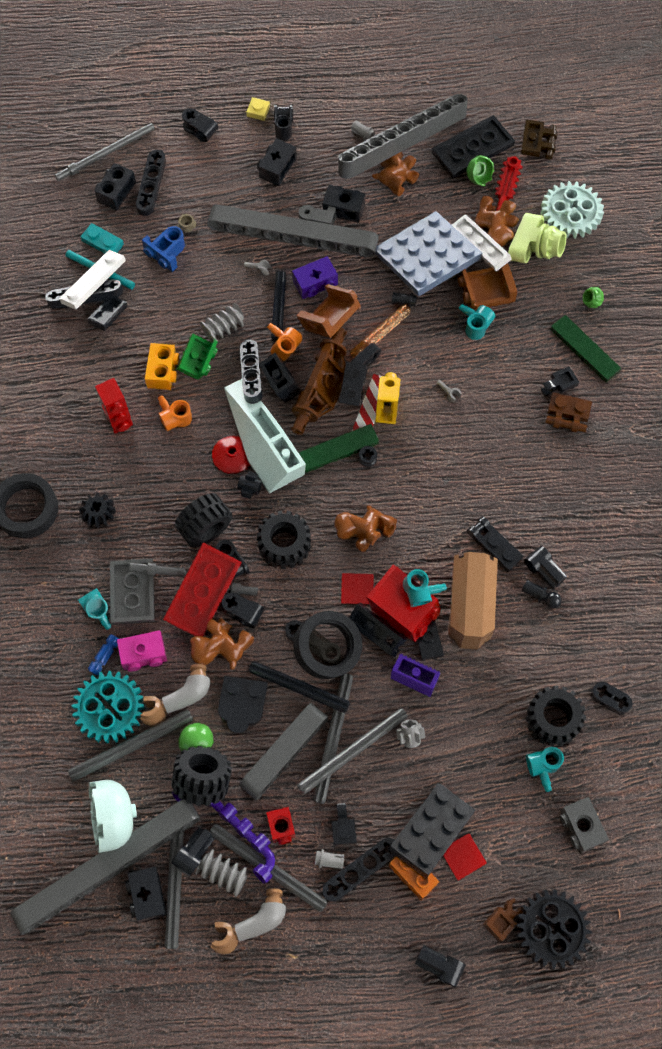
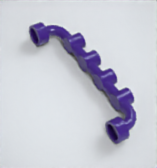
[172,791,275,884]

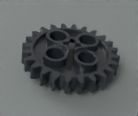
[514,889,592,970]

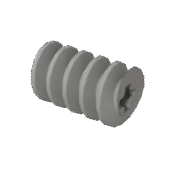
[200,303,244,340]
[195,849,248,897]

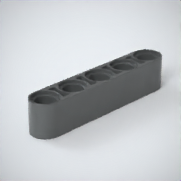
[239,703,329,801]

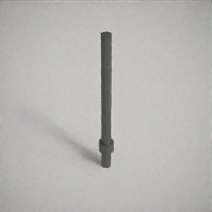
[54,123,155,181]

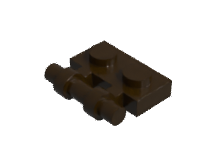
[521,119,558,160]

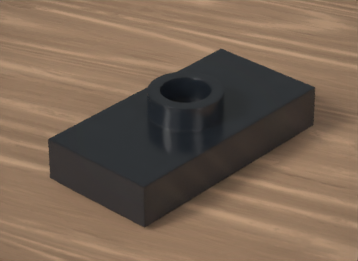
[88,298,127,331]
[417,620,444,661]

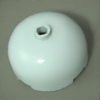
[89,780,137,853]

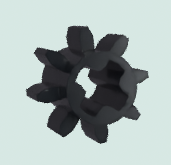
[237,471,262,499]

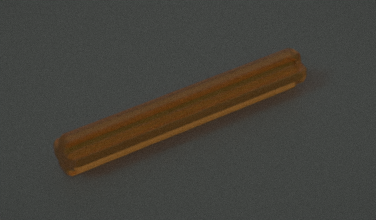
[350,304,411,359]

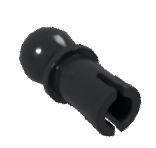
[521,579,562,609]

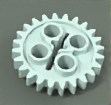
[541,181,604,239]

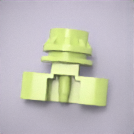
[508,213,567,264]

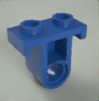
[142,226,185,272]

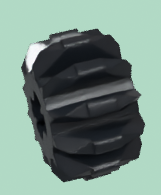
[79,492,116,529]

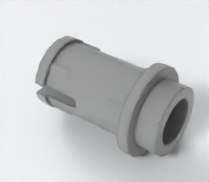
[350,120,375,141]
[315,849,344,870]

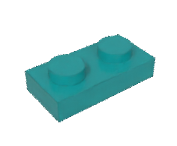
[81,223,124,254]

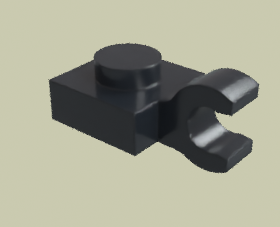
[541,366,579,396]
[331,803,357,846]

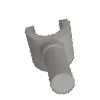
[244,260,272,276]
[437,380,461,402]

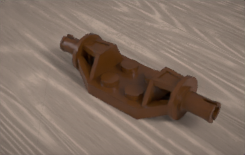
[291,328,347,435]

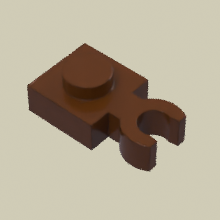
[483,898,523,942]

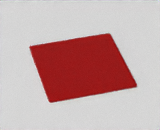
[341,573,374,604]
[443,833,487,881]

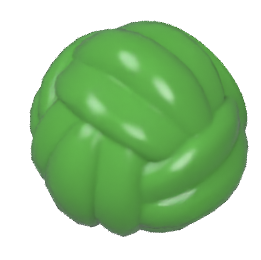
[583,287,604,308]

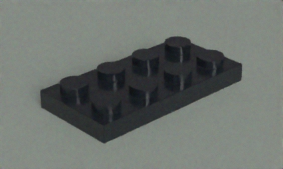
[432,115,515,179]
[388,783,476,879]

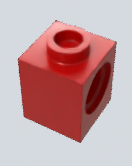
[266,807,296,845]

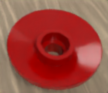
[212,436,250,474]

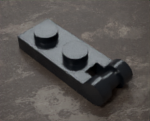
[467,516,524,573]
[349,603,407,657]

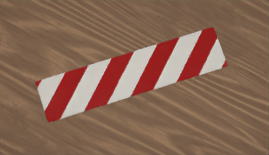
[352,374,382,431]

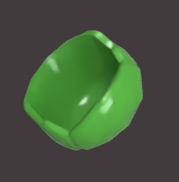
[467,155,494,186]
[178,723,214,751]

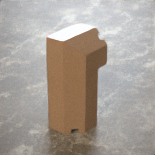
[448,552,498,650]

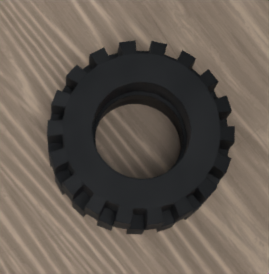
[174,493,233,548]
[257,511,311,569]
[526,686,586,747]
[171,746,232,806]

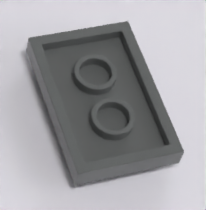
[110,558,155,625]

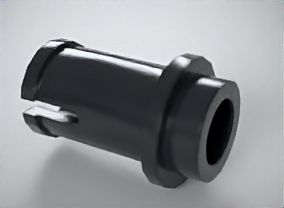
[392,292,417,309]

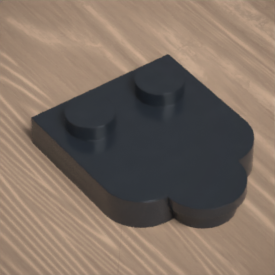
[218,676,268,734]

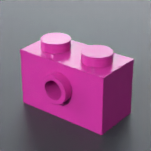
[117,630,167,672]

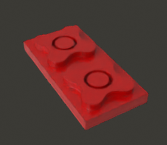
[163,542,242,636]

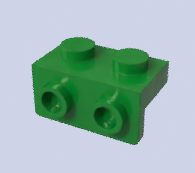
[177,334,218,380]

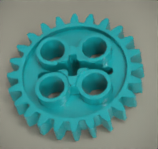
[72,671,145,744]

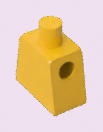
[376,372,401,424]

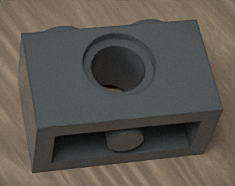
[560,797,609,854]

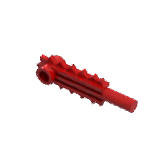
[495,156,523,211]

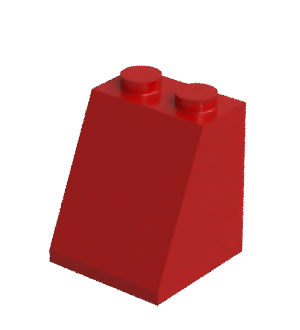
[367,564,441,642]

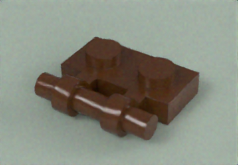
[545,392,592,433]

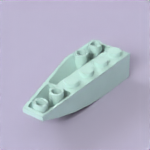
[224,379,306,494]

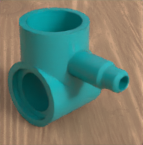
[459,304,495,340]
[403,569,447,607]
[78,588,111,630]
[526,747,564,792]

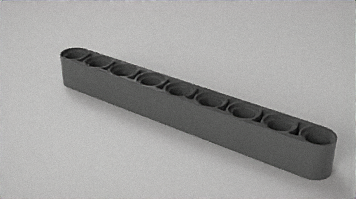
[338,94,468,179]
[207,205,379,258]
[10,799,200,935]

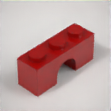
[95,378,133,433]

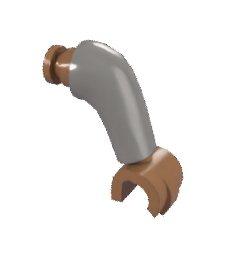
[140,664,210,727]
[210,889,286,955]

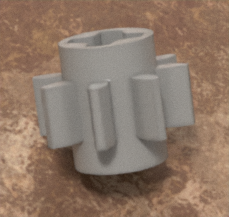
[396,720,425,748]

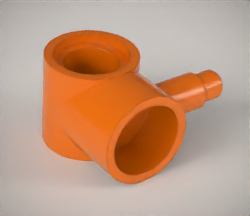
[267,323,303,361]
[158,396,192,431]

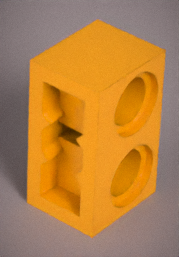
[145,343,179,390]

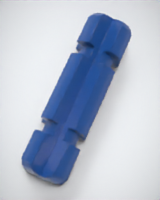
[88,634,118,675]

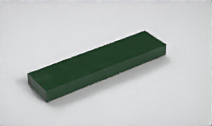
[550,315,621,383]
[299,424,379,473]

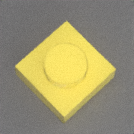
[247,97,270,121]

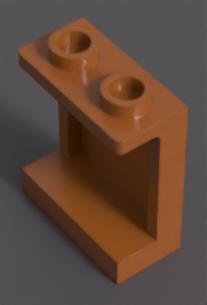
[457,263,518,310]
[296,284,361,338]

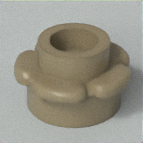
[177,214,196,233]

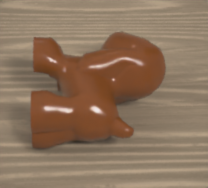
[372,152,419,196]
[475,196,519,247]
[334,505,397,552]
[190,618,254,670]

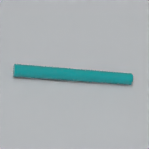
[65,250,135,290]

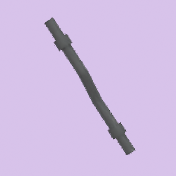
[129,562,258,596]

